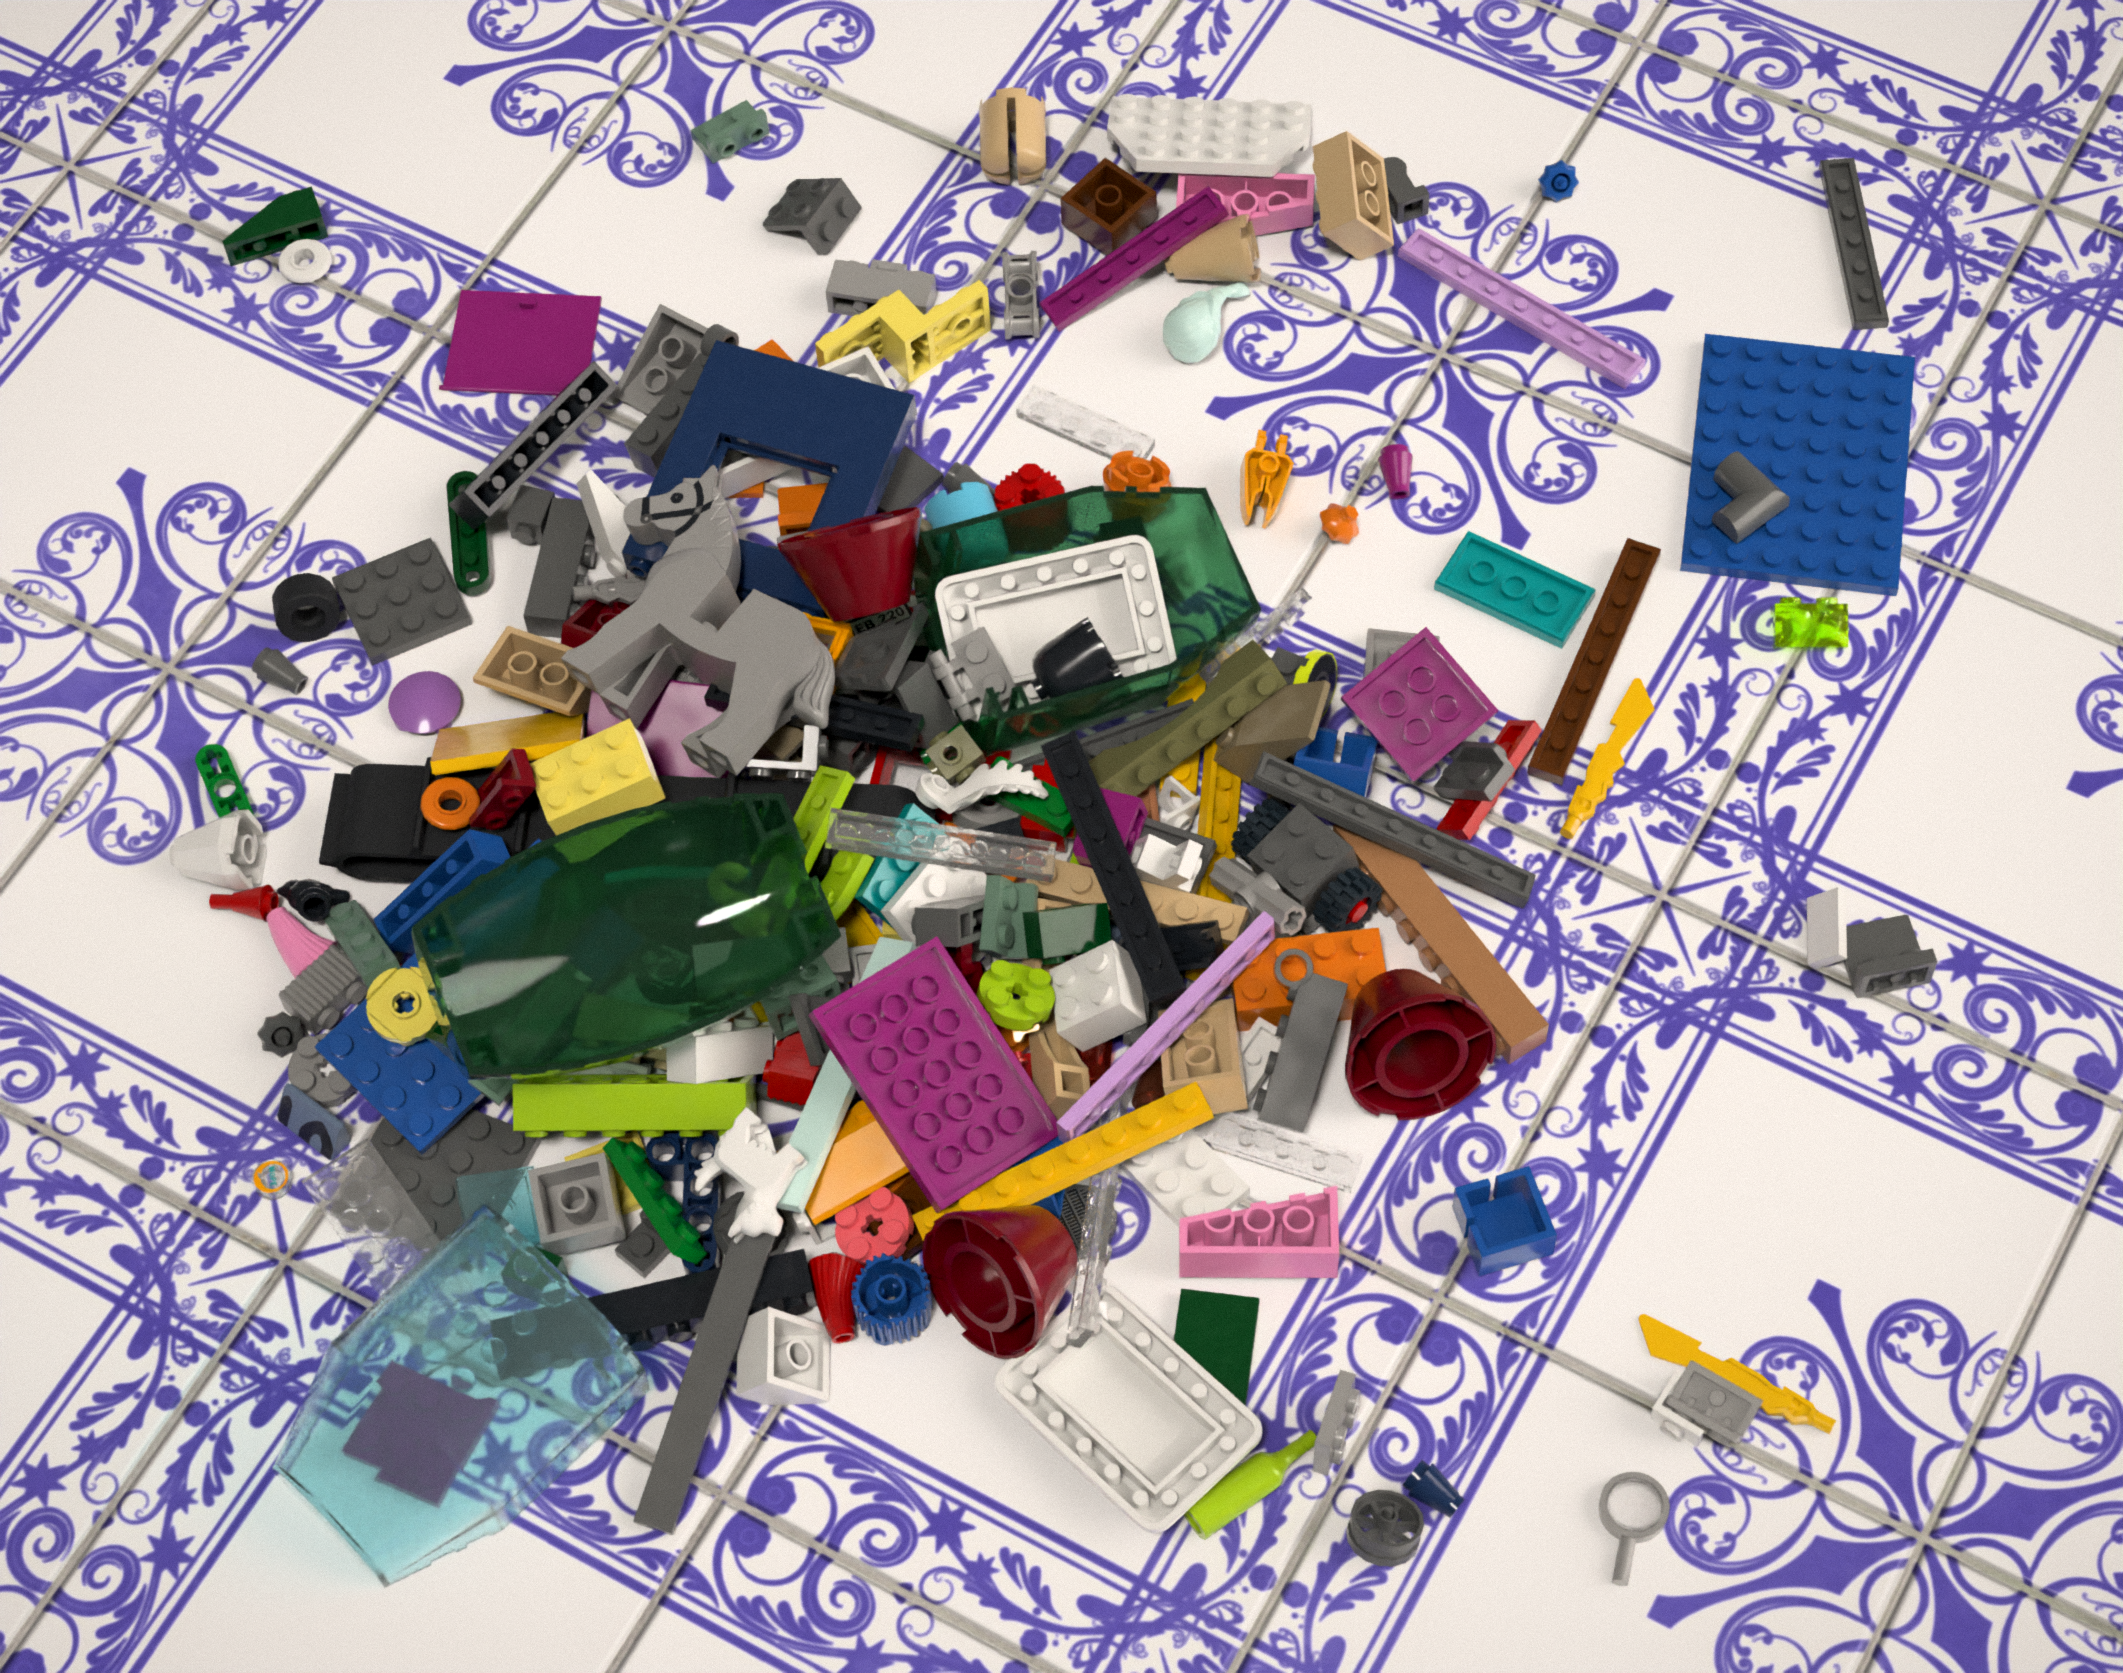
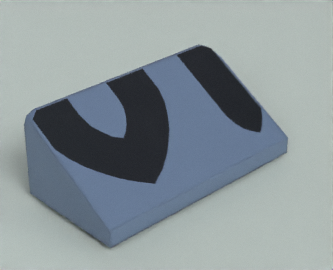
[277,1083,351,1160]

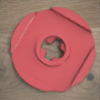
[835,1187,914,1265]

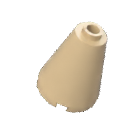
[1165,214,1261,283]

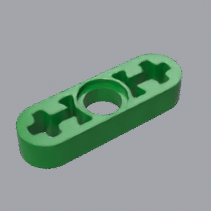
[195,744,256,818]

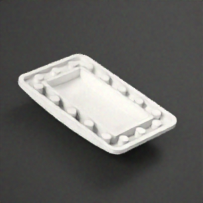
[935,535,1177,721]
[995,1284,1263,1533]

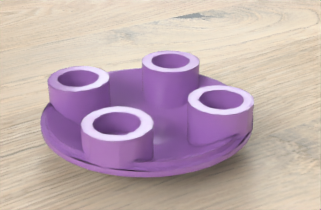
[388,671,461,734]

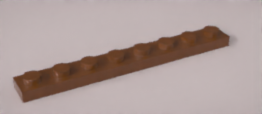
[1527,538,1661,785]

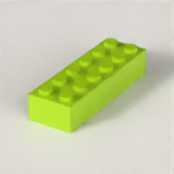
[512,1074,757,1137]

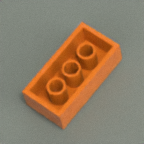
[1227,927,1386,1032]

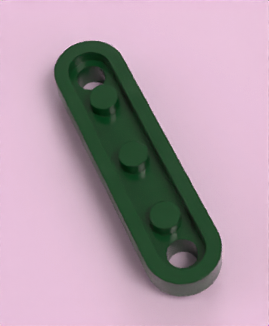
[446,471,491,595]

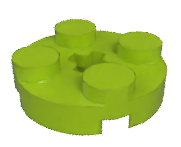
[976,960,1055,1030]

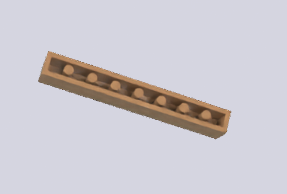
[1333,824,1549,1064]

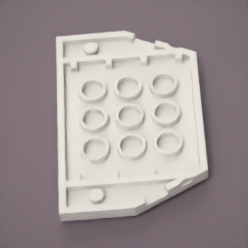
[1107,94,1312,177]

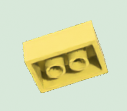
[530,718,665,845]

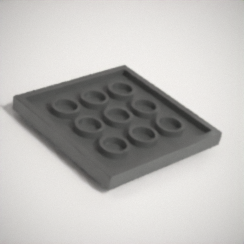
[330,1109,541,1273]

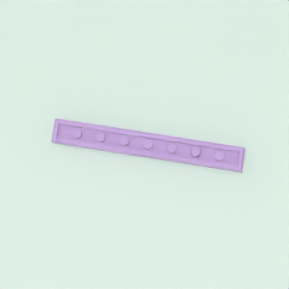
[1398,228,1646,389]
[1056,911,1275,1143]

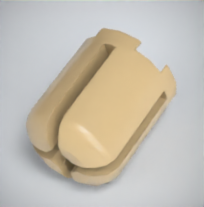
[979,87,1046,185]

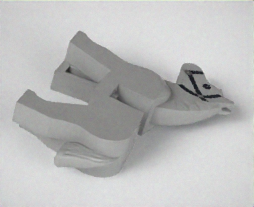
[561,465,835,778]

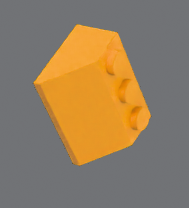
[776,1100,909,1225]

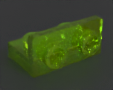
[1770,597,1848,649]

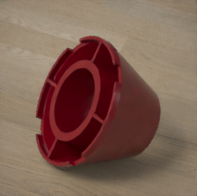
[777,507,922,622]
[1345,969,1496,1120]
[923,1205,1078,1359]

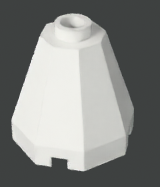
[169,809,267,890]

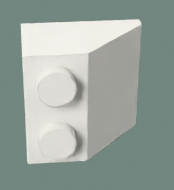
[736,1307,830,1405]

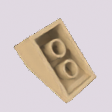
[1158,998,1248,1114]

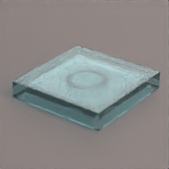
[455,1166,541,1256]

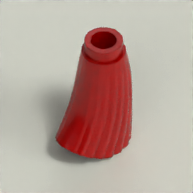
[807,1252,865,1344]

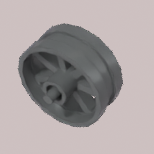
[1346,1490,1424,1567]

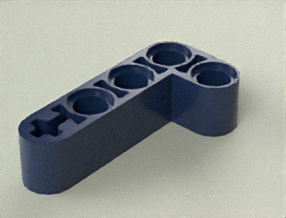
[646,1133,723,1275]

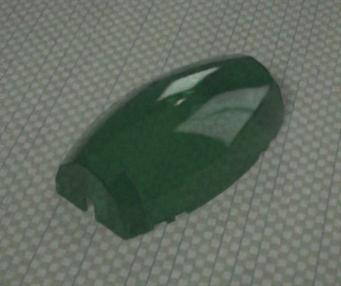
[412,793,842,1080]

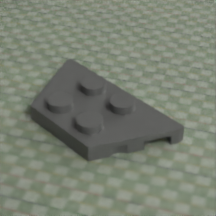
[834,603,929,691]

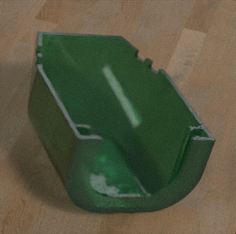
[914,486,1261,757]

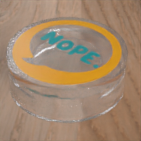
[252,1159,293,1200]

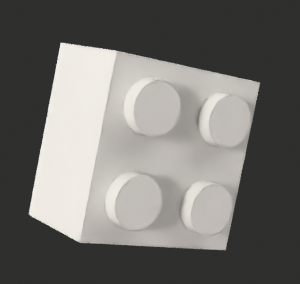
[1049,940,1147,1052]

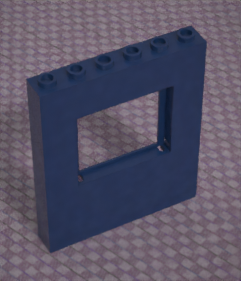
[622,340,917,619]

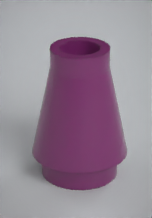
[1378,444,1413,500]

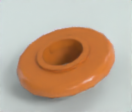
[420,777,481,830]

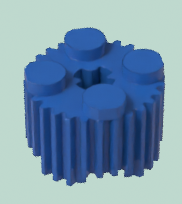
[851,1253,933,1346]

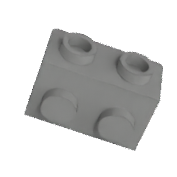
[1665,1360,1764,1446]

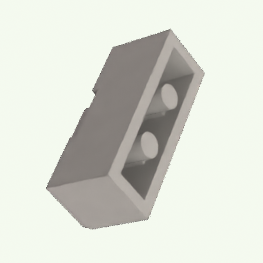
[825,259,937,316]

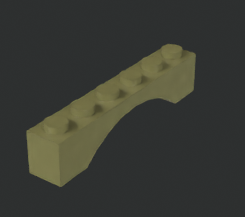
[1089,640,1287,796]

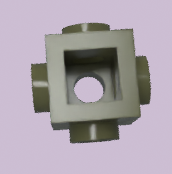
[925,725,987,786]

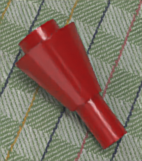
[209,884,280,922]

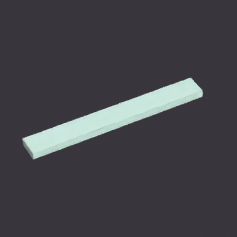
[776,937,917,1213]

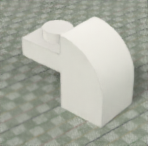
[1130,834,1203,893]

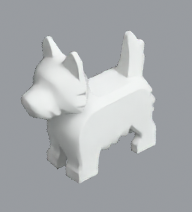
[694,1107,808,1244]

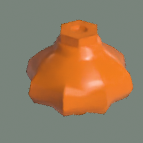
[1319,503,1359,544]

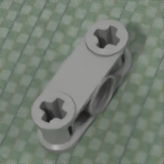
[1002,251,1040,340]

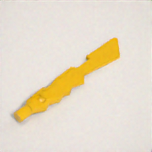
[1560,678,1655,839]
[1638,1314,1837,1435]

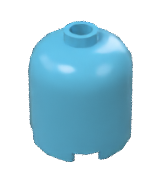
[924,482,1006,571]

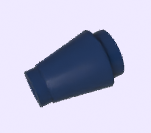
[1402,1460,1465,1518]

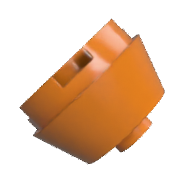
[1103,450,1172,519]

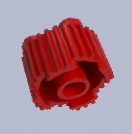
[994,463,1066,546]

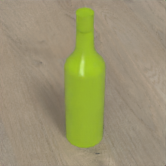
[1184,1430,1317,1540]

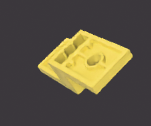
[815,280,991,383]

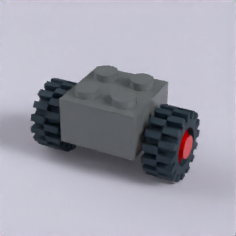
[1231,798,1383,933]

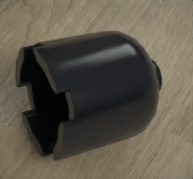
[1030,617,1125,709]

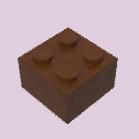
[1060,157,1157,255]

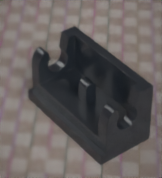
[1160,920,1224,971]

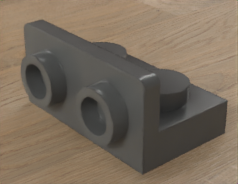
[1433,741,1515,802]

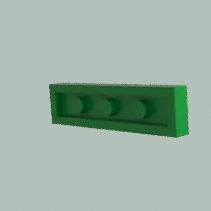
[603,1137,707,1264]

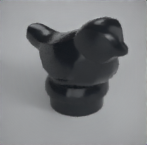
[277,879,350,922]

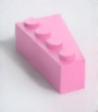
[1176,173,1315,236]
[1179,1186,1339,1278]

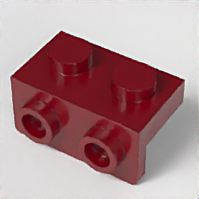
[469,748,536,830]

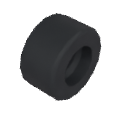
[272,573,340,642]

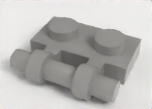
[928,626,1018,722]

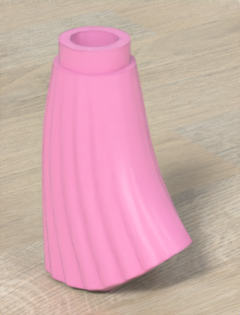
[266,907,337,979]

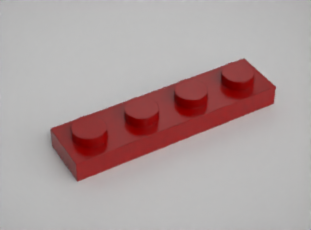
[1436,720,1542,840]

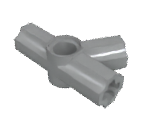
[1209,856,1307,936]

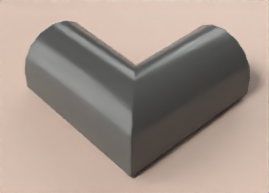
[1712,451,1790,544]

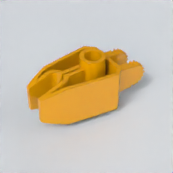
[1240,429,1294,529]

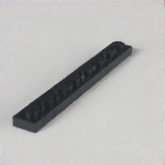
[1041,730,1187,1007]

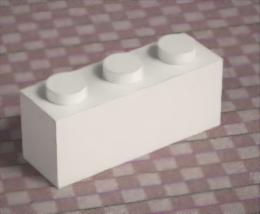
[666,1017,773,1084]

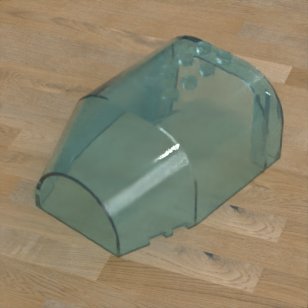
[272,1204,650,1588]

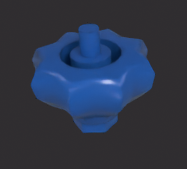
[1538,160,1579,202]

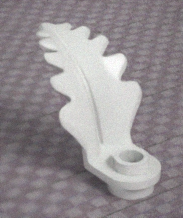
[915,760,1049,814]

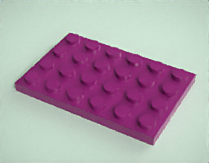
[808,937,1058,1213]

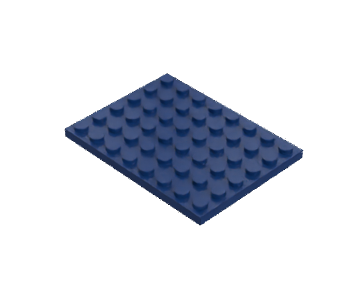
[1680,333,1915,596]

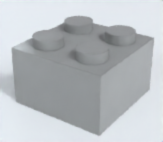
[528,1152,627,1256]

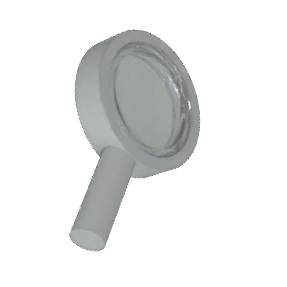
[1598,1472,1670,1586]

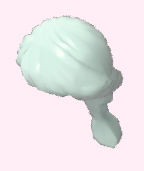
[1163,282,1250,363]

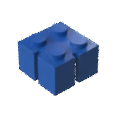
[1294,727,1377,797]
[1452,1166,1557,1276]

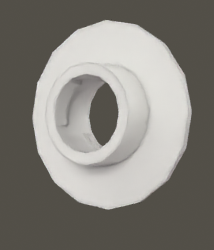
[278,239,332,283]

